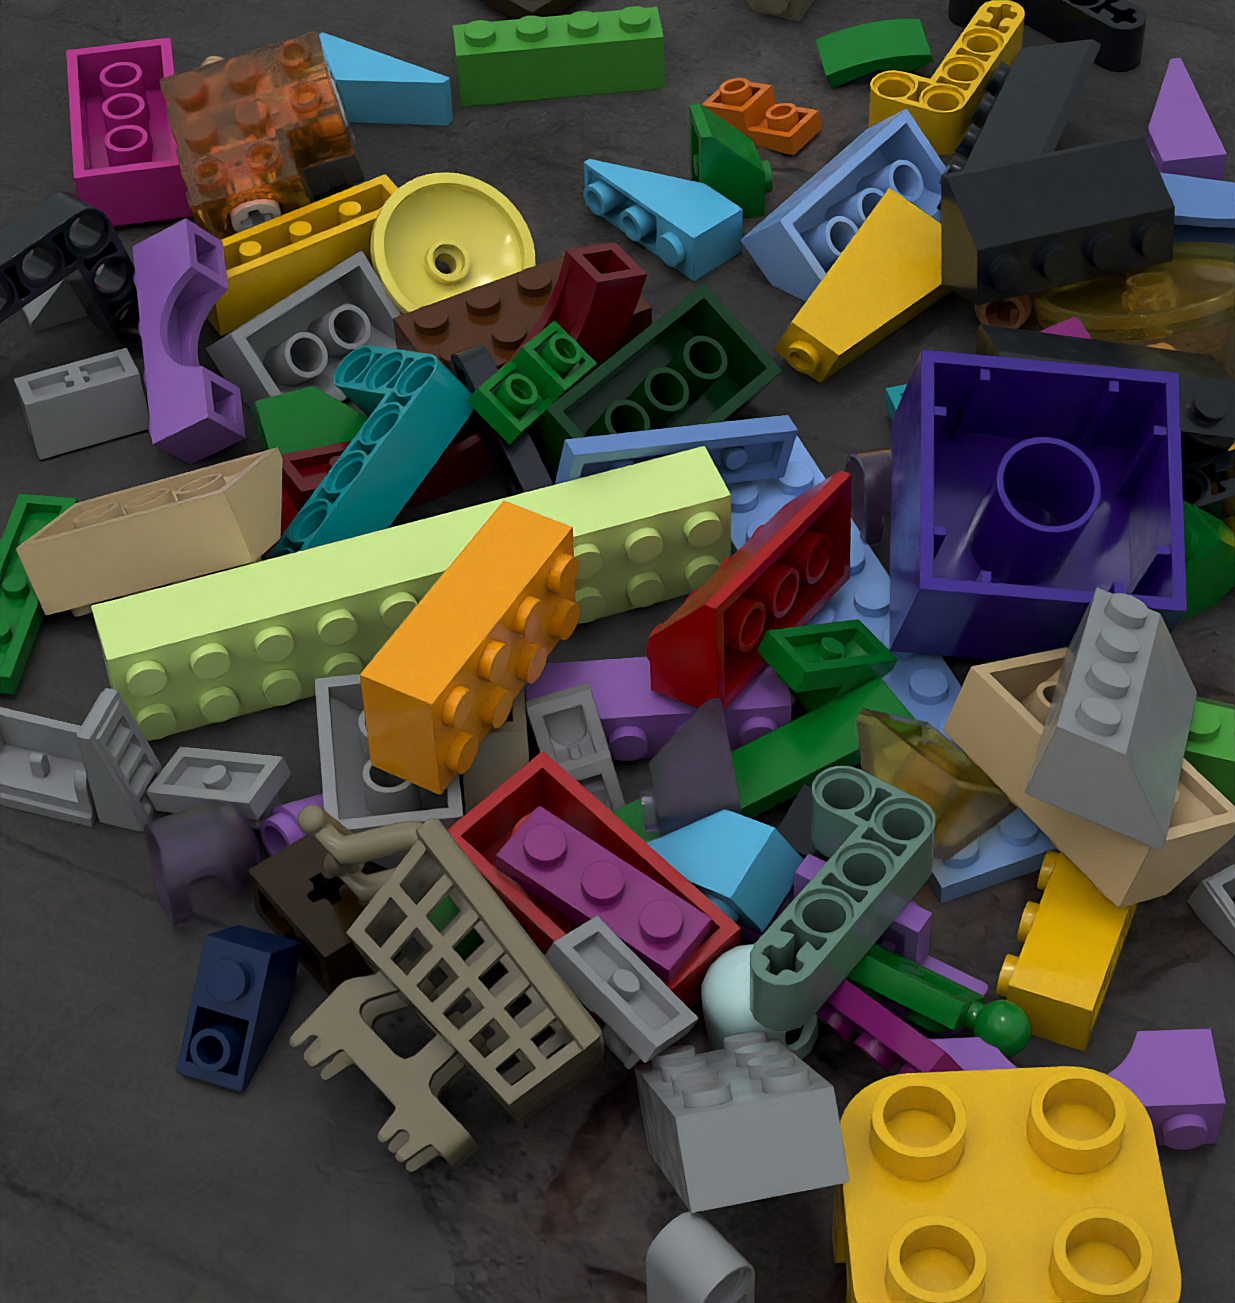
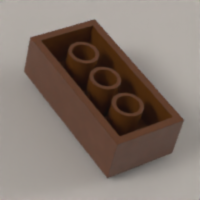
[393,243,652,372]

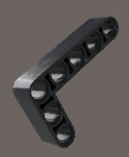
[0,192,142,348]

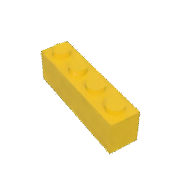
[206,174,398,336]
[996,849,1138,1052]

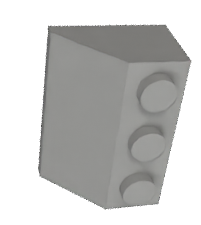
[205,250,402,406]
[314,674,464,869]

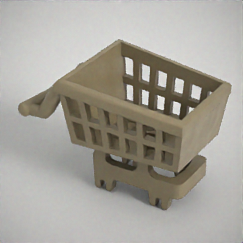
[289,805,607,1173]

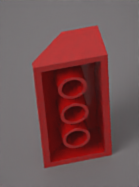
[646,470,852,715]

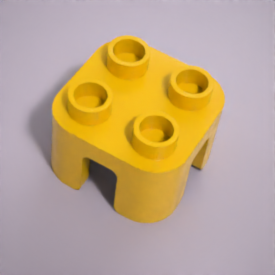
[832,1066,1182,1303]

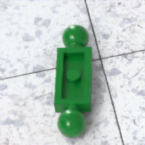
[846,943,1031,1058]

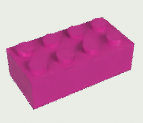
[66,38,193,228]

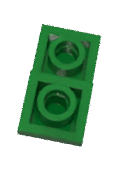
[815,19,934,88]
[467,320,597,445]

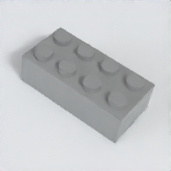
[634,1031,850,1213]

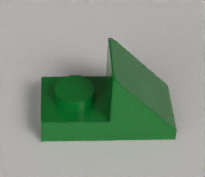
[757,619,898,713]

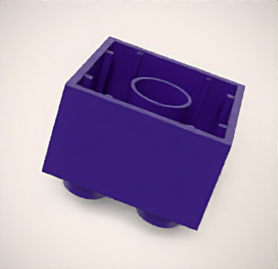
[889,350,1187,660]

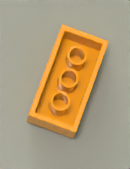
[360,500,580,795]

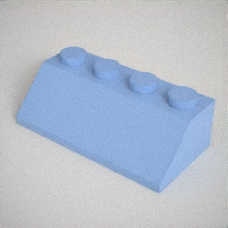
[741,108,946,301]

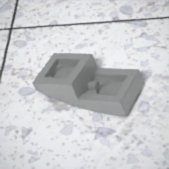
[526,682,626,812]

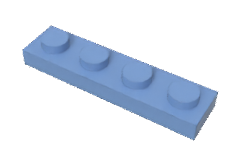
[555,415,798,485]

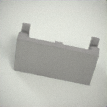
[14,348,150,460]
[0,707,98,827]

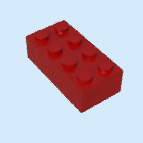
[448,751,741,1025]

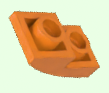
[701,78,823,155]

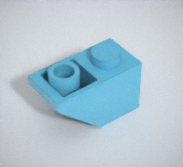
[647,809,804,932]

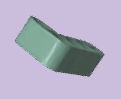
[750,766,936,1031]

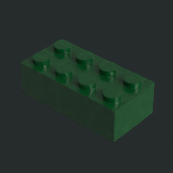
[528,283,783,476]

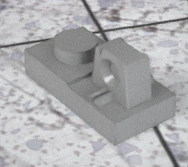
[146,747,292,830]
[545,916,699,1069]

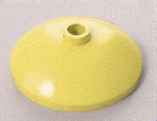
[370,172,536,314]

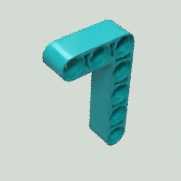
[263,345,474,561]

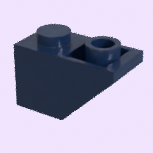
[176,925,303,1092]

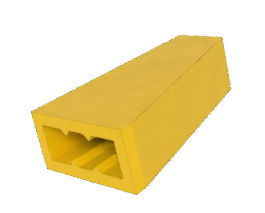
[773,188,951,383]

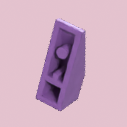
[1146,58,1227,181]

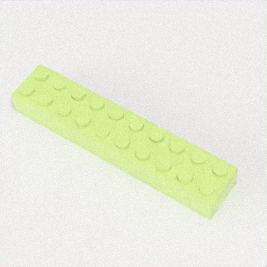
[91,446,731,741]

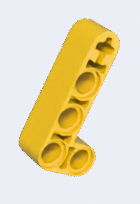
[868,0,1025,156]

